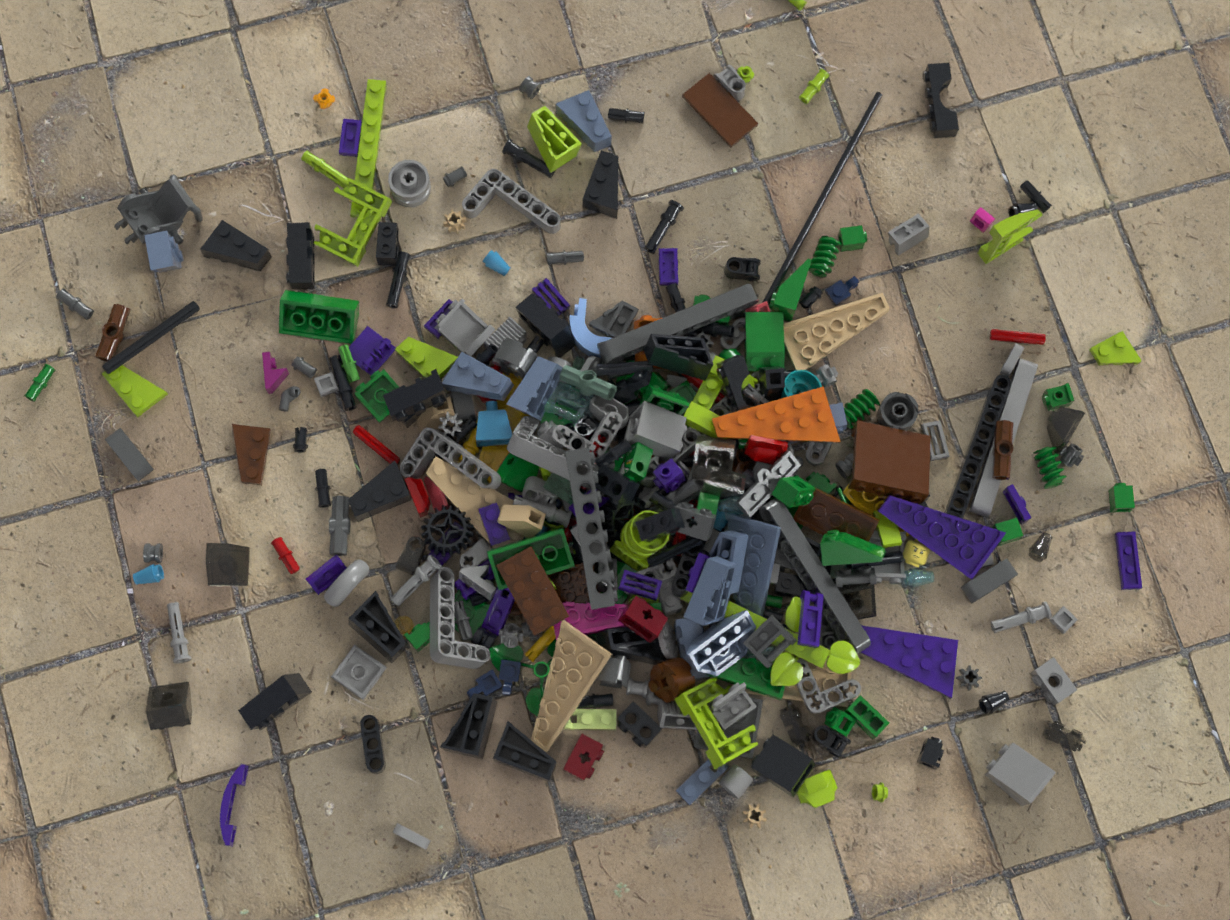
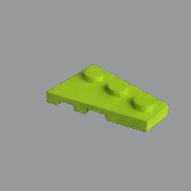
[395,337,458,379]
[102,365,168,417]

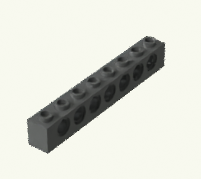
[565,448,618,610]

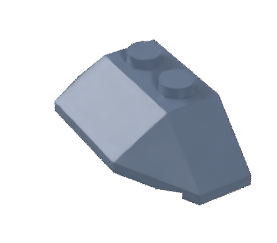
[687,610,756,676]

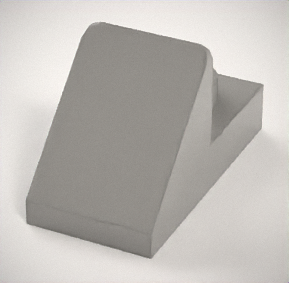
[459,565,496,601]

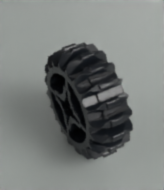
[601,496,649,543]
[421,505,474,557]

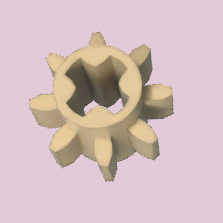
[443,210,466,234]
[742,804,767,829]

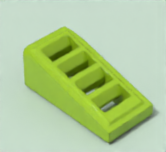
[610,540,652,572]

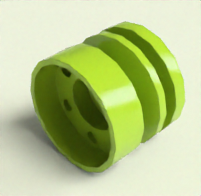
[620,510,670,559]

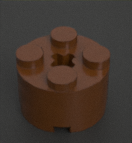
[648,657,695,703]

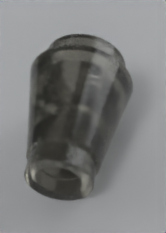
[1029,532,1053,562]

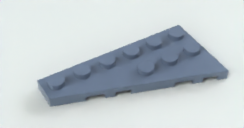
[725,512,781,617]

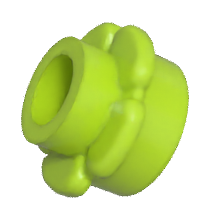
[737,66,754,83]
[872,782,888,803]

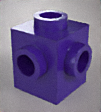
[653,458,686,493]

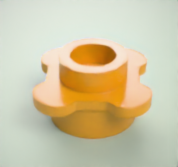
[313,88,335,109]

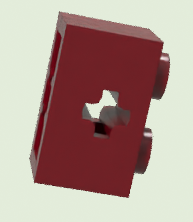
[618,596,668,643]
[563,734,605,782]

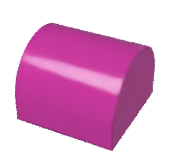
[970,207,995,233]

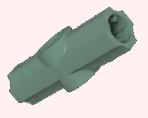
[560,365,617,401]

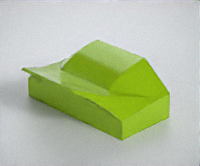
[796,769,838,808]

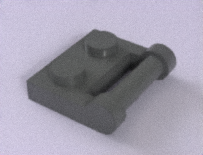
[835,566,876,587]
[743,615,797,668]

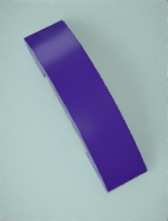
[220,764,249,847]

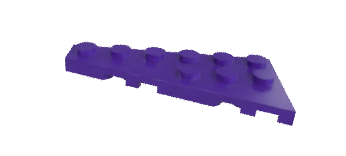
[878,495,1006,580]
[839,625,958,699]

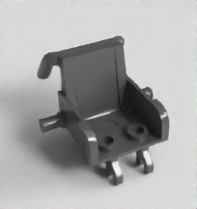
[114,174,203,244]

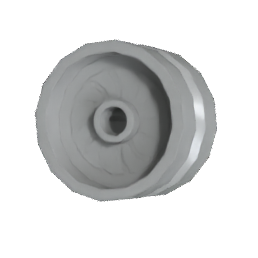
[388,160,431,207]

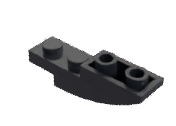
[578,369,652,408]

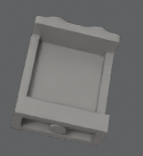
[434,299,496,356]
[869,531,906,584]

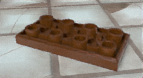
[682,73,758,148]
[547,563,600,604]

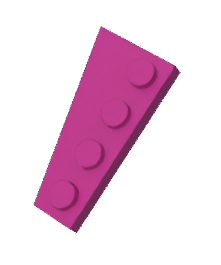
[554,602,627,640]

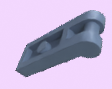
[676,759,730,806]

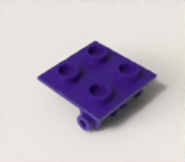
[349,326,396,375]

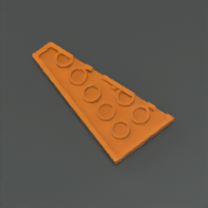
[712,386,841,443]

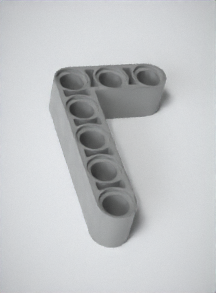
[462,169,561,234]
[507,416,599,489]
[400,428,501,489]
[430,567,490,669]

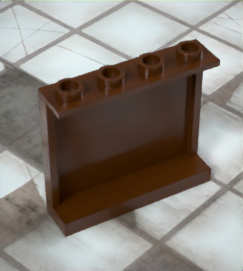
[848,420,931,504]

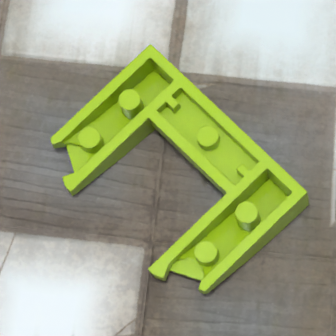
[314,178,392,267]
[978,210,1043,264]
[684,356,758,444]
[674,677,758,769]

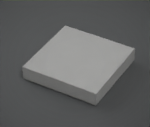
[331,645,387,700]

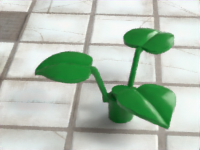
[489,638,557,717]

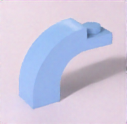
[569,298,612,358]

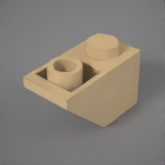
[417,397,455,433]
[497,505,546,538]

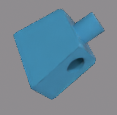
[476,401,512,447]

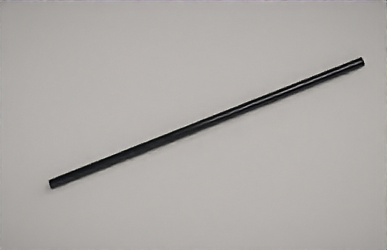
[763,92,883,305]

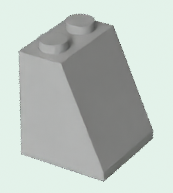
[624,401,687,458]
[984,743,1056,806]

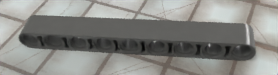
[599,284,759,364]
[759,498,871,655]

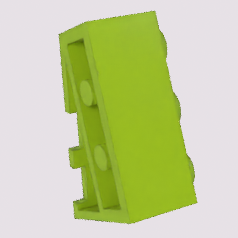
[527,106,582,173]

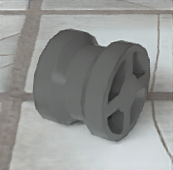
[519,76,541,99]
[143,543,163,563]

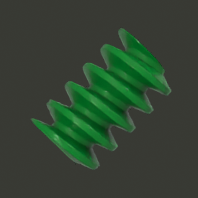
[808,236,842,278]
[844,389,880,430]
[1033,447,1067,489]

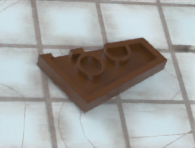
[232,424,271,486]

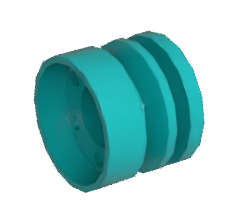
[781,370,822,399]

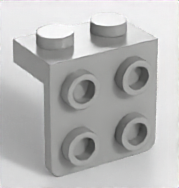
[710,683,757,730]

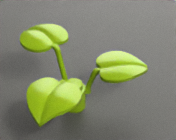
[770,597,860,686]

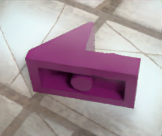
[262,352,289,394]

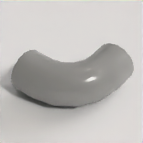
[324,559,369,607]

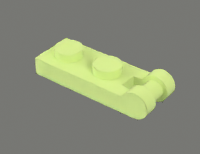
[563,709,617,730]

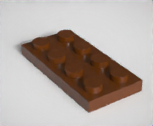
[793,486,880,542]
[496,546,569,636]

